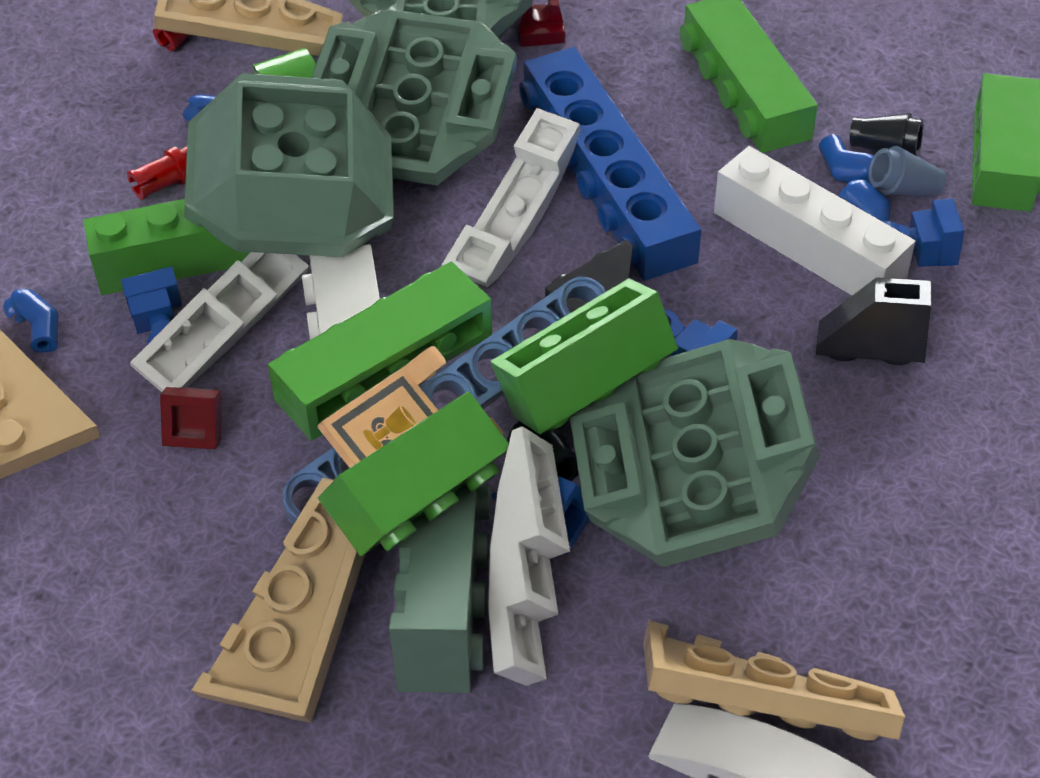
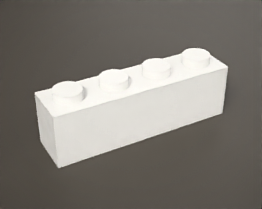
[714,146,915,295]
[302,244,380,340]

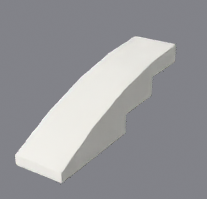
[130,252,309,392]
[489,427,570,686]

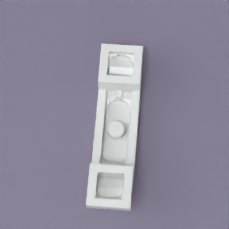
[442,108,581,287]
[649,703,877,778]

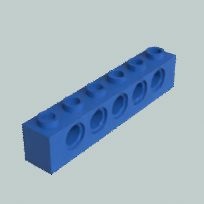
[519,47,701,281]

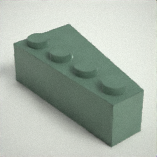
[389,484,491,693]

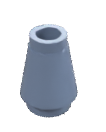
[868,146,946,198]

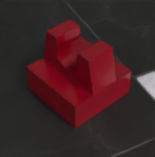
[516,0,566,47]
[160,387,222,450]

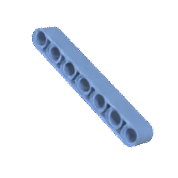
[283,277,606,524]

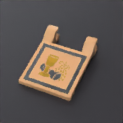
[317,346,503,468]

